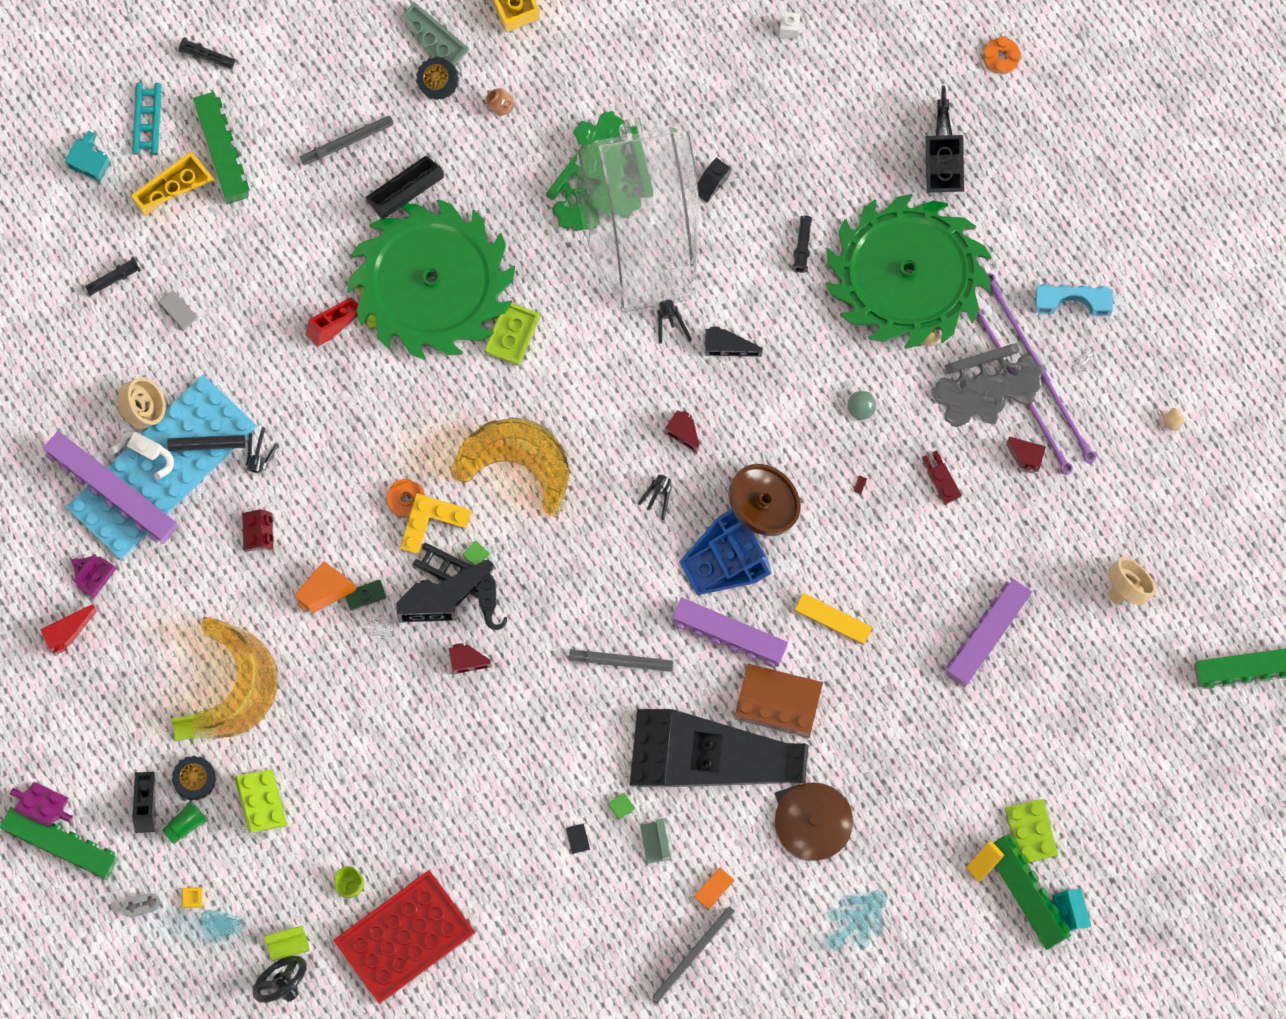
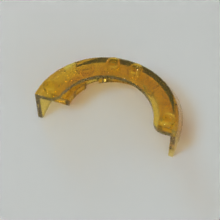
[451,417,569,518]
[192,617,278,739]

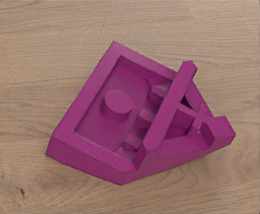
[72,554,117,599]

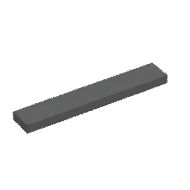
[653,907,735,1004]

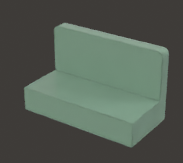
[640,818,671,864]

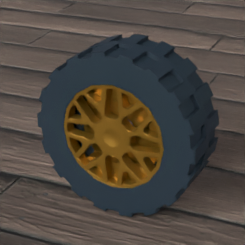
[416,57,459,100]
[172,756,216,801]

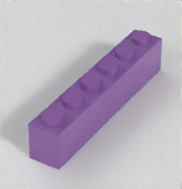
[946,579,1032,687]
[672,597,788,667]

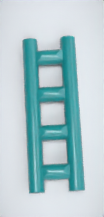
[132,82,162,155]

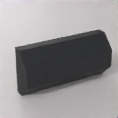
[365,155,444,219]

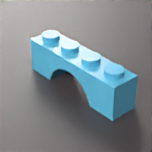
[1035,284,1113,316]

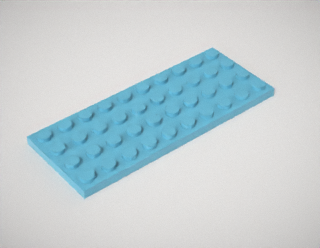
[66,375,257,560]

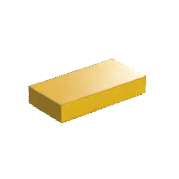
[966,841,1004,882]

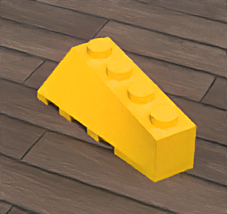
[131,151,214,216]

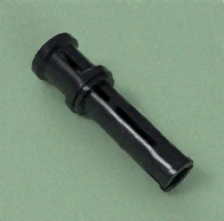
[178,37,236,70]
[791,215,812,273]
[85,257,141,296]

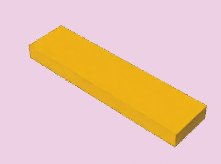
[795,593,872,645]

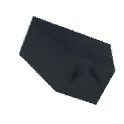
[693,157,731,203]

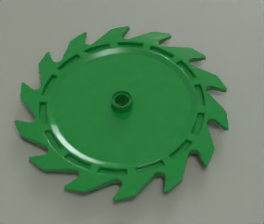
[825,194,992,349]
[347,199,515,360]

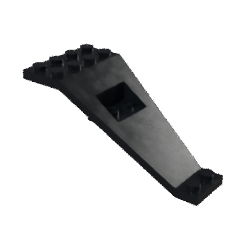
[629,709,809,787]

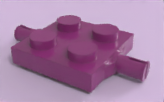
[10,782,73,828]

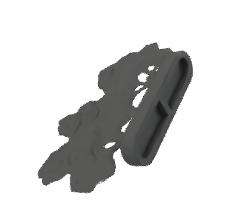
[932,343,1044,427]

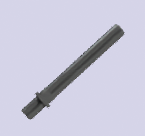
[299,116,394,166]
[569,649,673,672]

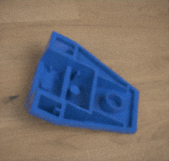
[679,509,772,595]

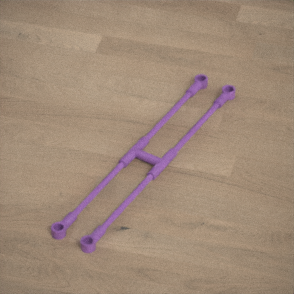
[977,273,1096,475]

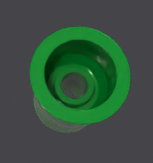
[162,800,208,844]

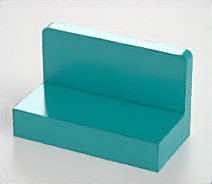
[1052,889,1091,932]

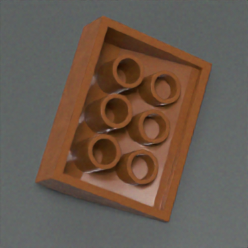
[734,664,823,738]

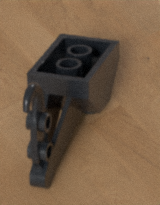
[925,85,965,193]
[396,560,507,630]

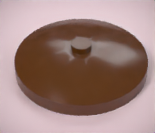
[728,464,801,536]
[775,782,853,861]

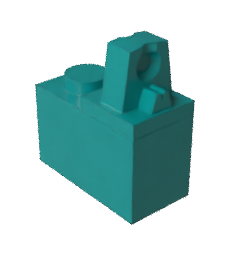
[64,131,110,182]

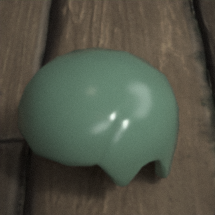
[848,390,876,420]

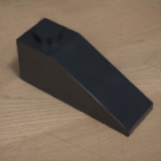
[705,326,763,357]
[132,771,156,833]

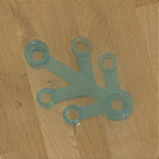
[828,890,887,951]

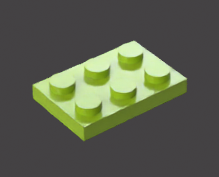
[484,303,541,366]
[234,769,287,834]
[1005,799,1058,863]

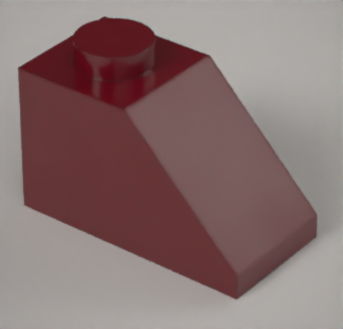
[665,410,699,453]
[1006,436,1046,473]
[449,643,492,674]

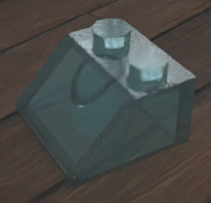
[198,909,248,945]

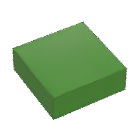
[463,541,490,566]
[608,793,635,820]

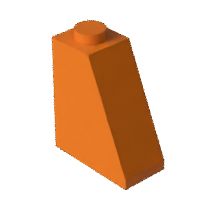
[294,561,356,613]

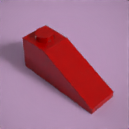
[305,297,359,347]
[40,604,97,654]

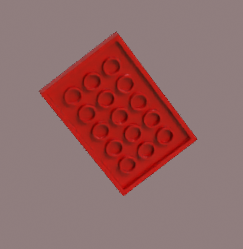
[333,870,476,1004]

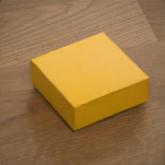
[182,887,203,908]

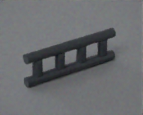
[413,542,494,598]

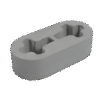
[123,893,160,917]

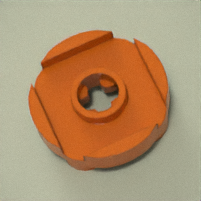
[983,36,1021,74]
[387,479,425,518]

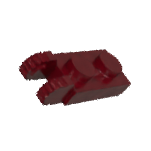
[922,450,962,505]

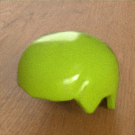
[334,866,364,899]

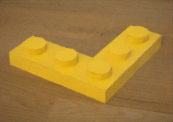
[400,493,472,554]

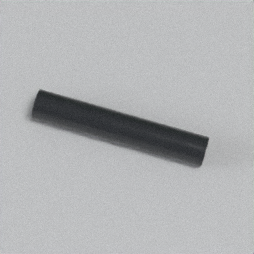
[167,435,245,452]

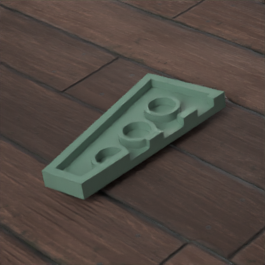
[402,2,470,66]

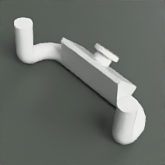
[109,431,174,480]

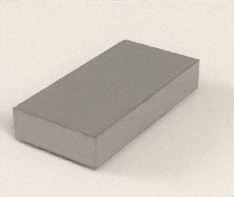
[159,290,198,331]

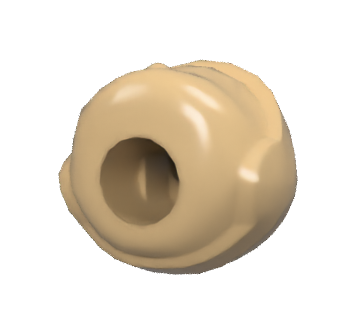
[922,329,940,347]
[1163,408,1185,430]

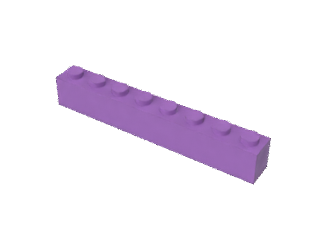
[43,431,178,544]

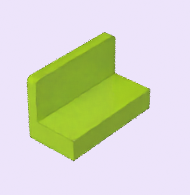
[171,712,214,741]
[264,925,310,961]

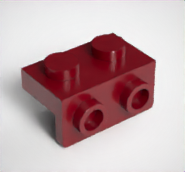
[242,509,274,552]

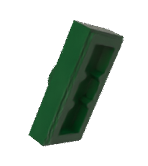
[345,580,387,611]

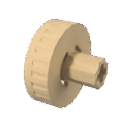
[118,377,166,429]
[1108,557,1156,606]

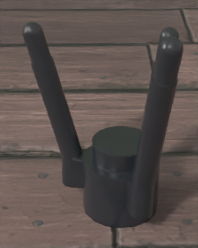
[657,300,692,344]
[246,427,278,474]
[638,475,672,520]

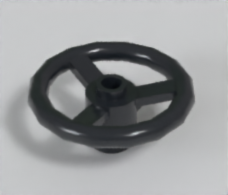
[252,955,307,1003]

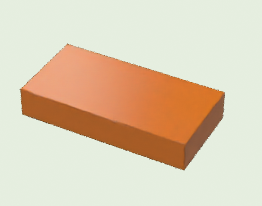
[694,867,735,910]

